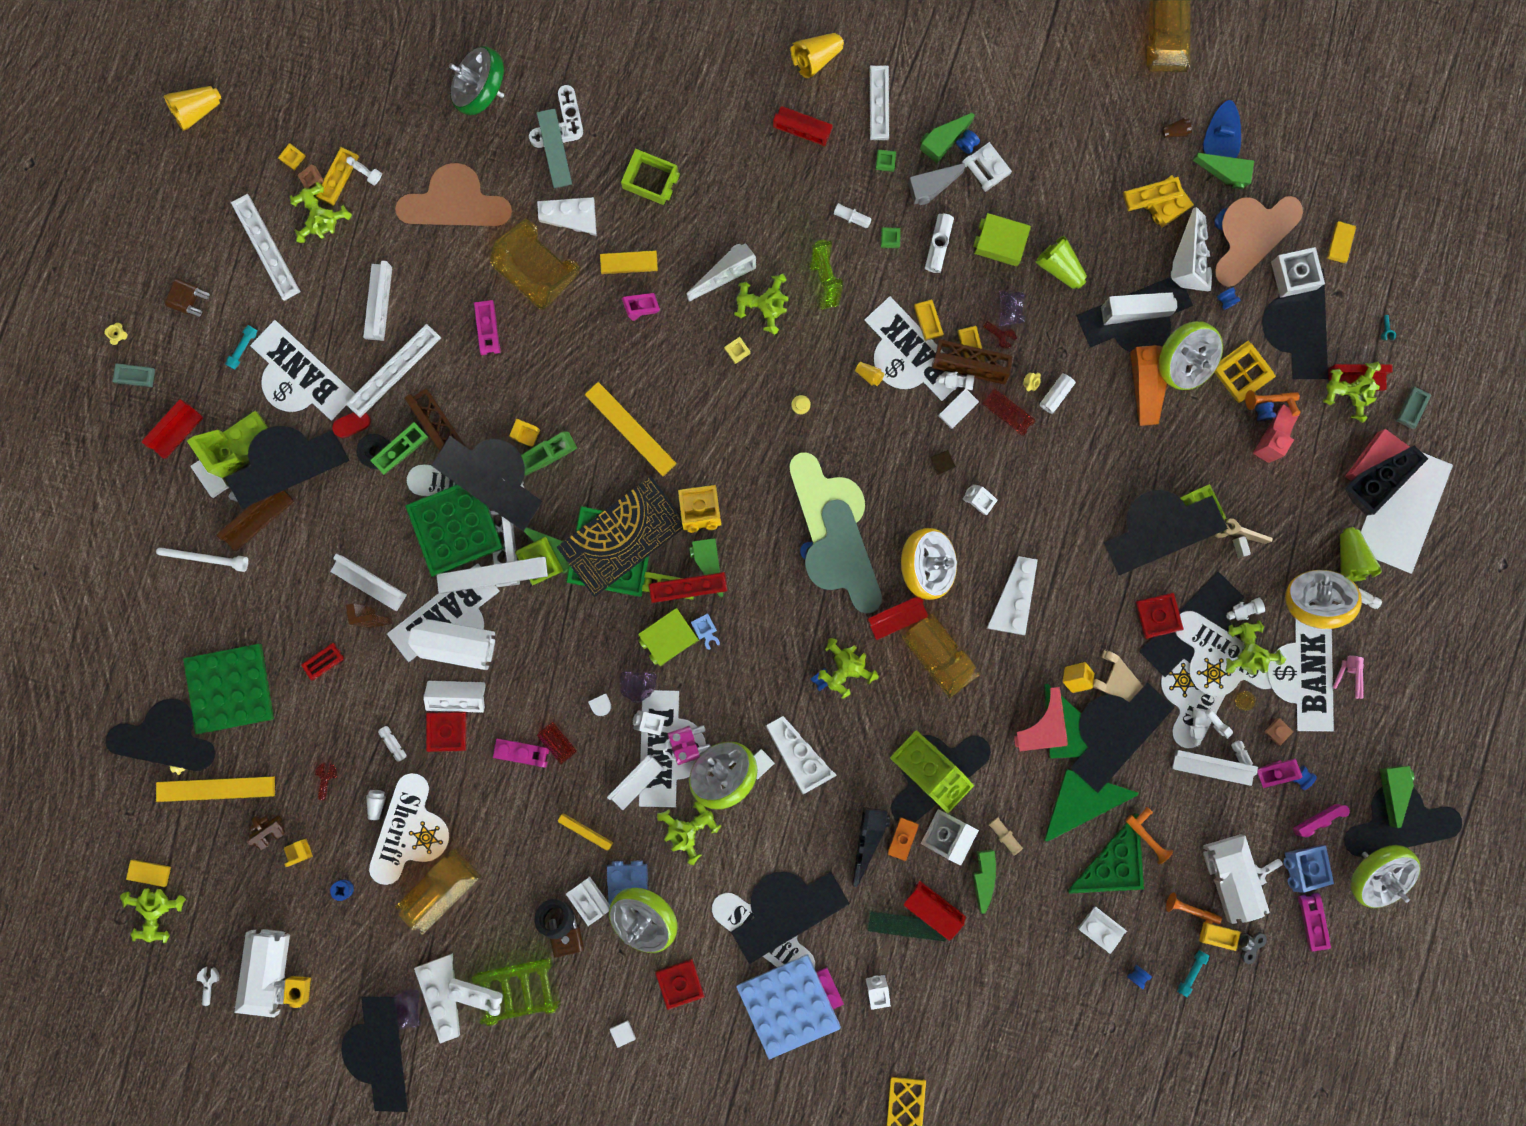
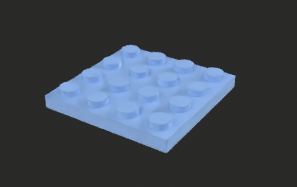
[736,954,841,1059]

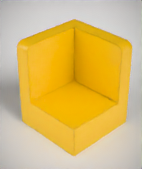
[509,419,540,447]
[1063,662,1095,693]
[284,839,313,867]

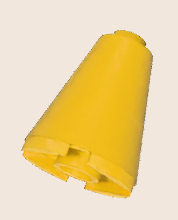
[790,33,844,78]
[164,86,222,131]

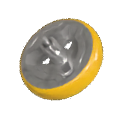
[901,528,957,600]
[1285,570,1362,629]

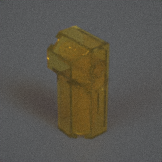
[1146,0,1190,72]
[900,613,980,699]
[395,849,482,935]

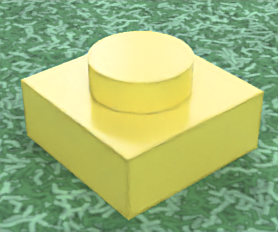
[724,337,751,364]

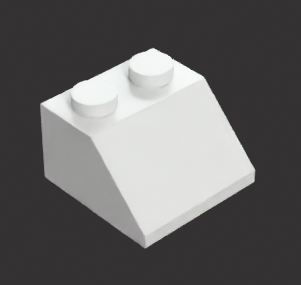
[921,809,979,865]

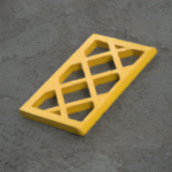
[887,1077,926,1126]

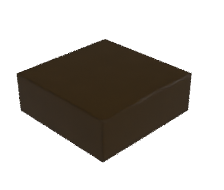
[930,450,956,475]

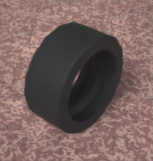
[534,899,574,939]

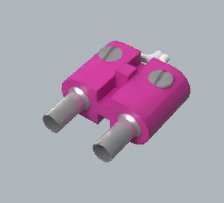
[663,725,711,765]

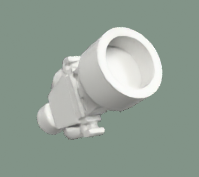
[346,157,382,186]
[937,371,975,390]
[1226,598,1265,620]
[1189,708,1208,746]

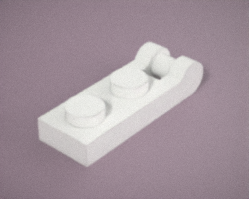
[447,978,503,1016]

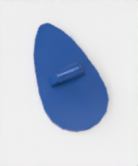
[1203,100,1241,158]

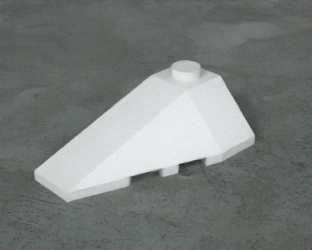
[1171,207,1212,291]
[686,243,756,301]

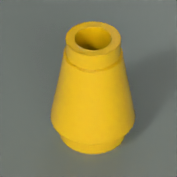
[855,362,885,386]

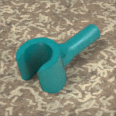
[1381,315,1396,341]

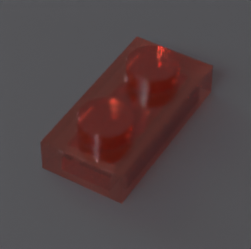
[537,722,577,765]

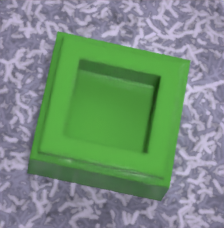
[875,150,896,172]
[881,227,901,248]

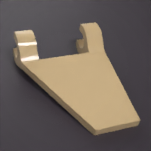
[1215,519,1273,544]
[1093,650,1143,702]

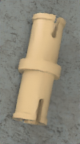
[989,817,1023,856]

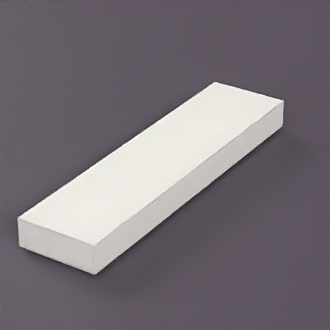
[870,66,889,140]

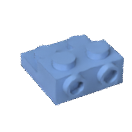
[1284,845,1334,892]
[607,860,648,904]

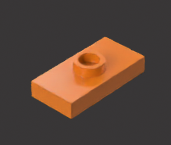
[887,817,919,861]

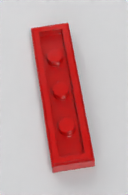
[649,572,728,603]

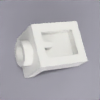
[963,485,998,515]
[633,710,665,736]
[866,975,891,1010]

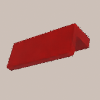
[773,106,833,146]
[1328,364,1393,391]
[141,399,203,459]
[867,596,928,640]
[904,880,966,941]

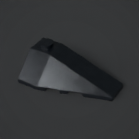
[1345,445,1429,515]
[852,807,890,887]

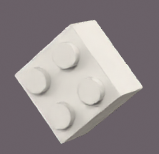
[1271,247,1325,298]

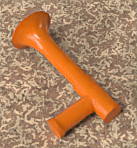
[1245,390,1301,416]
[1125,807,1173,864]
[1166,892,1222,936]

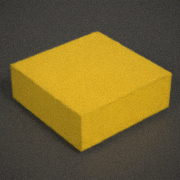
[278,143,306,171]

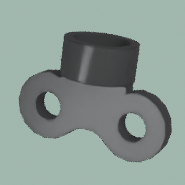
[1238,932,1267,964]

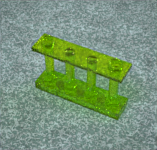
[810,240,843,310]
[472,958,561,1026]

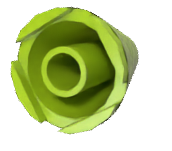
[1035,236,1087,289]
[1340,527,1382,582]

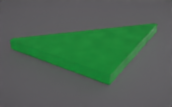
[1044,684,1089,759]
[1044,769,1138,842]
[1068,813,1144,894]

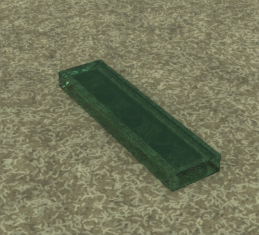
[867,911,946,942]

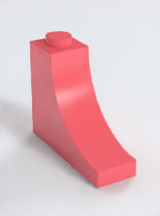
[1253,404,1300,463]
[1345,429,1410,481]
[1014,687,1068,751]

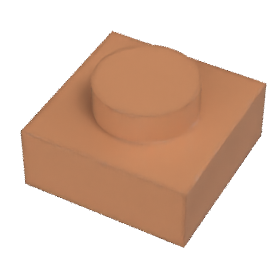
[298,164,324,188]
[1264,718,1293,746]

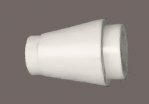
[366,790,386,820]

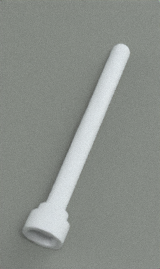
[156,548,248,572]

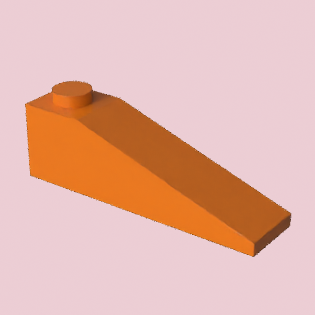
[1130,345,1167,426]

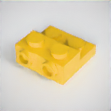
[1144,175,1194,228]
[678,485,721,533]

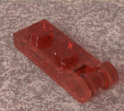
[982,388,1036,436]

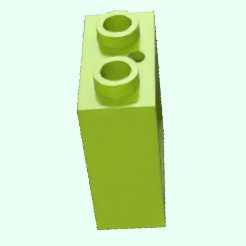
[621,148,680,205]

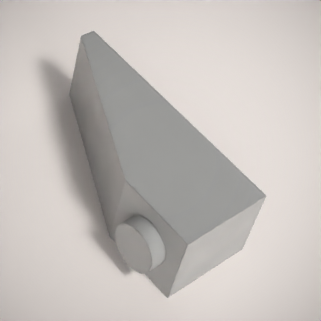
[908,163,965,205]

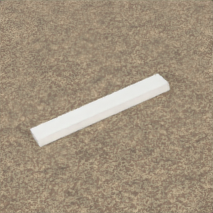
[231,194,301,301]
[345,324,441,418]
[437,557,548,594]

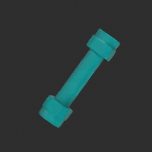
[225,325,258,370]
[1177,950,1210,998]

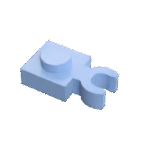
[691,614,720,650]

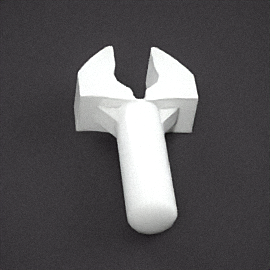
[1205,709,1233,739]
[1255,859,1283,885]
[197,967,220,1006]

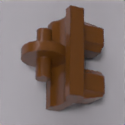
[247,815,285,850]

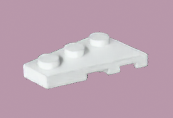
[537,197,597,236]

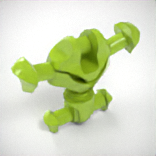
[290,182,352,243]
[734,274,788,335]
[1323,362,1381,423]
[1225,620,1286,675]
[818,638,879,699]
[657,801,721,865]
[120,888,186,943]

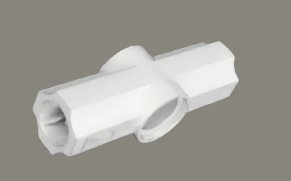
[925,213,954,273]

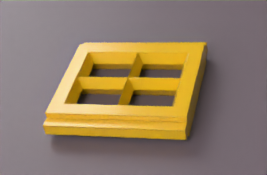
[1214,341,1276,403]

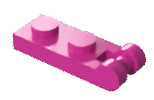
[474,300,501,355]
[493,739,550,767]
[1292,804,1350,838]
[1298,893,1331,952]

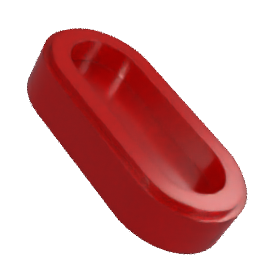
[332,412,371,438]

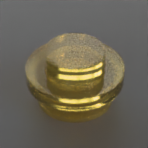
[1235,691,1256,711]

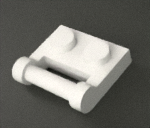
[962,142,1012,192]

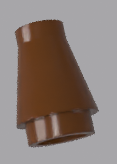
[1162,118,1192,138]

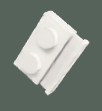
[566,877,610,926]
[1077,906,1127,954]

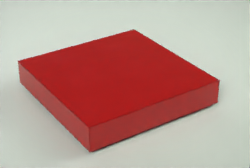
[1135,593,1184,639]
[426,712,466,752]
[655,958,705,1010]

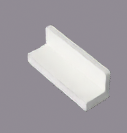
[423,681,485,712]
[607,755,664,810]

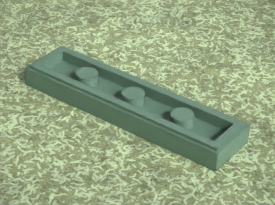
[537,109,572,189]

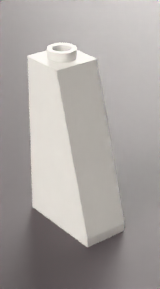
[1101,292,1177,325]

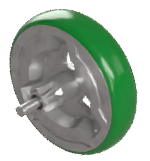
[449,46,504,115]

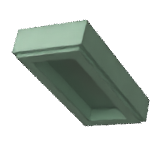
[112,363,155,388]
[1396,386,1431,429]

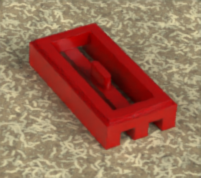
[301,643,345,681]

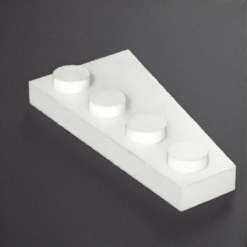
[986,556,1037,635]
[766,716,837,794]
[414,953,460,1043]

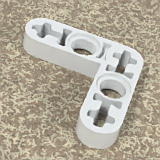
[529,85,583,148]

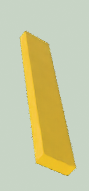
[584,382,677,477]
[156,776,275,802]

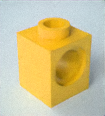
[283,976,311,1008]

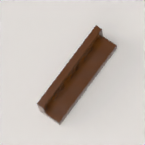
[932,339,1013,385]
[404,388,466,451]
[216,490,294,551]
[346,603,392,628]

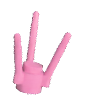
[1333,656,1364,699]

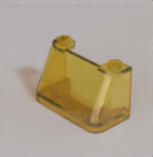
[490,218,581,310]

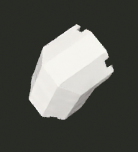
[408,619,495,670]
[1203,834,1270,924]
[234,929,290,1017]

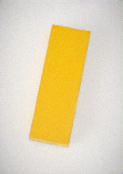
[316,147,359,206]
[1123,177,1184,211]
[600,251,658,274]
[558,813,613,850]

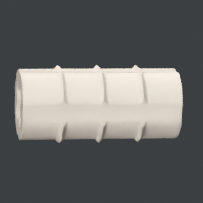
[1039,373,1076,414]

